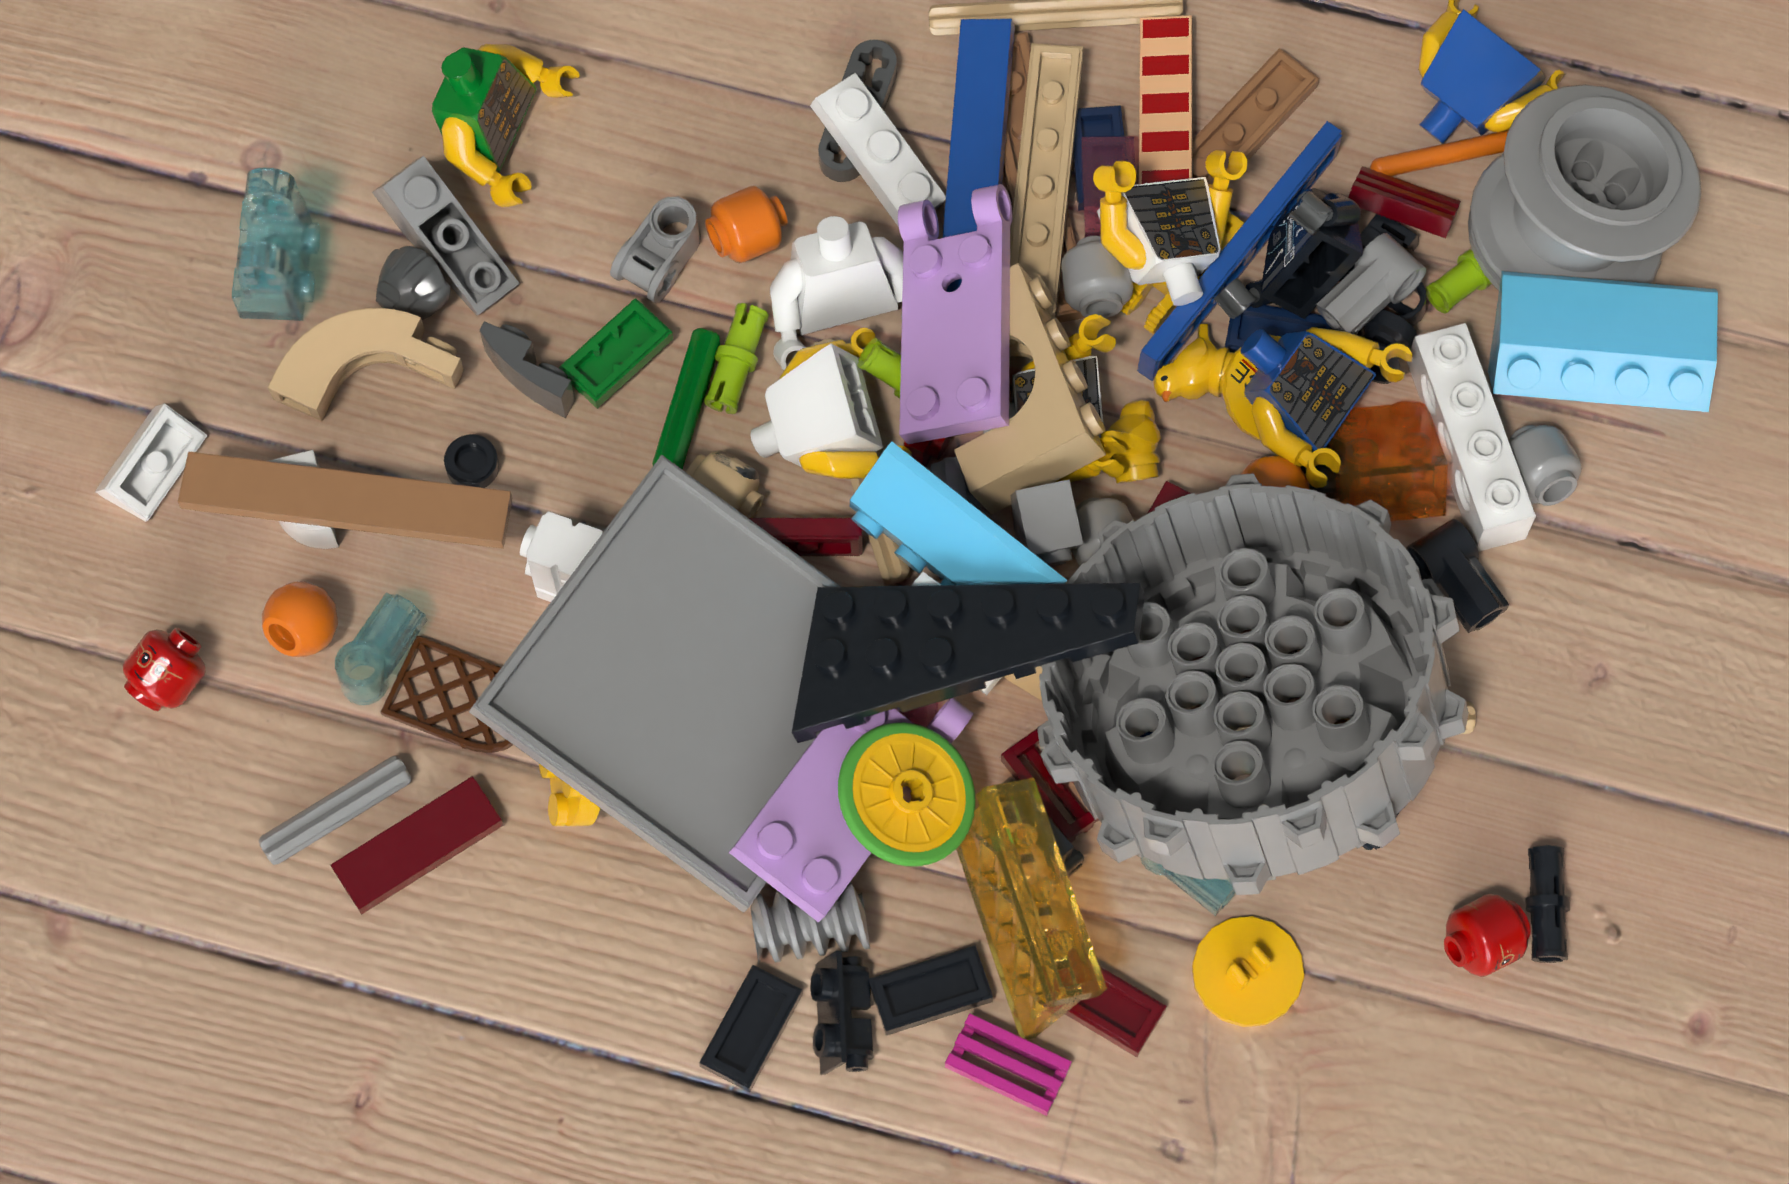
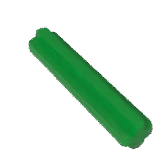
[652,328,721,469]

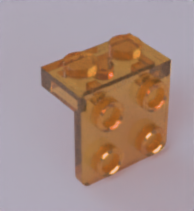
[1328,401,1448,521]

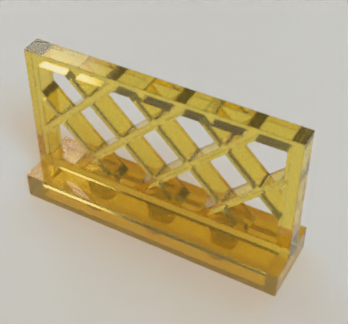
[956,778,1107,1040]

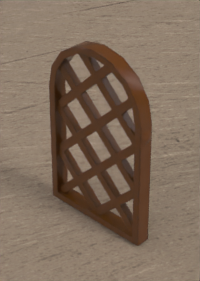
[381,635,513,753]

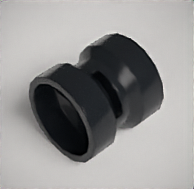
[1363,310,1418,384]

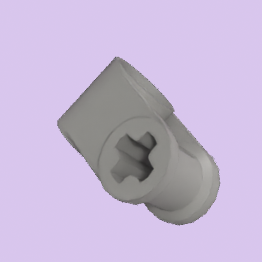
[610,197,700,304]

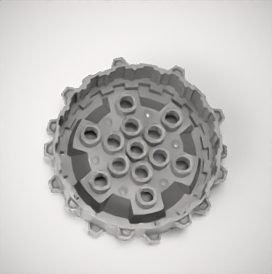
[1037,473,1469,895]

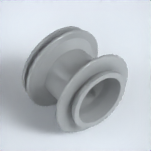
[1468,85,1701,291]

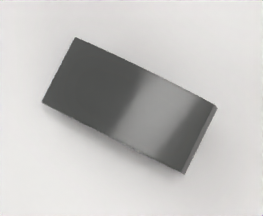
[480,321,575,418]

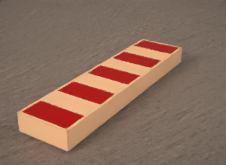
[1139,15,1193,184]

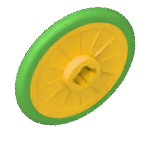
[838,723,975,866]

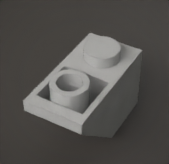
[1010,480,1083,567]

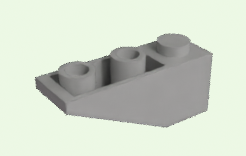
[372,156,520,316]

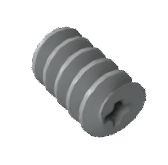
[750,881,870,965]

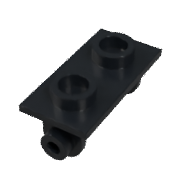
[810,951,874,1075]

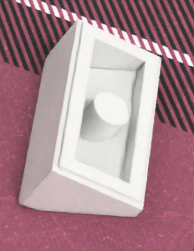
[95,403,207,522]

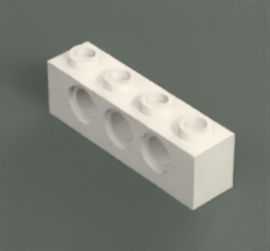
[1407,323,1536,552]

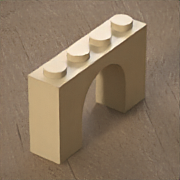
[954,263,1106,514]

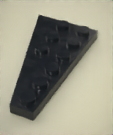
[791,583,1145,743]

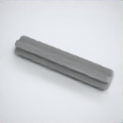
[259,756,411,865]

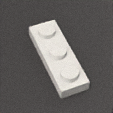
[810,73,946,227]

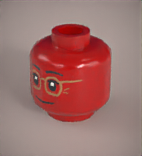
[123,627,206,712]
[1444,894,1531,977]

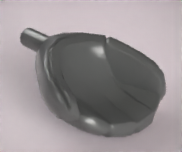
[376,246,451,320]

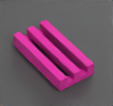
[945,1013,1072,1116]

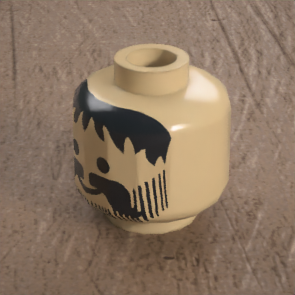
[686,450,764,518]

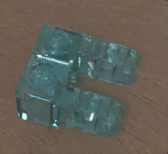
[232,168,320,321]

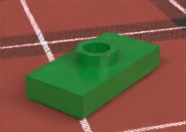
[559,298,673,409]

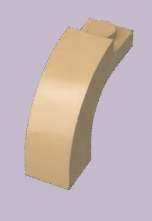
[268,308,464,421]

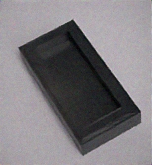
[868,945,993,1036]
[699,965,803,1092]

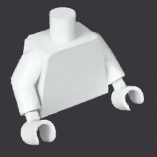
[770,216,903,370]

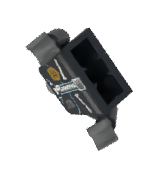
[1214,188,1363,319]

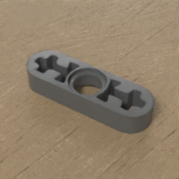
[818,40,897,182]

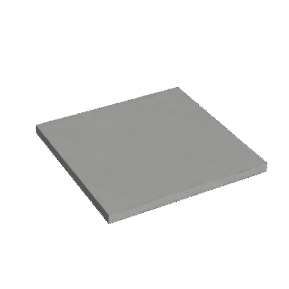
[469,455,841,913]

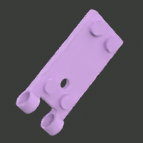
[898,184,1012,444]
[729,698,974,922]

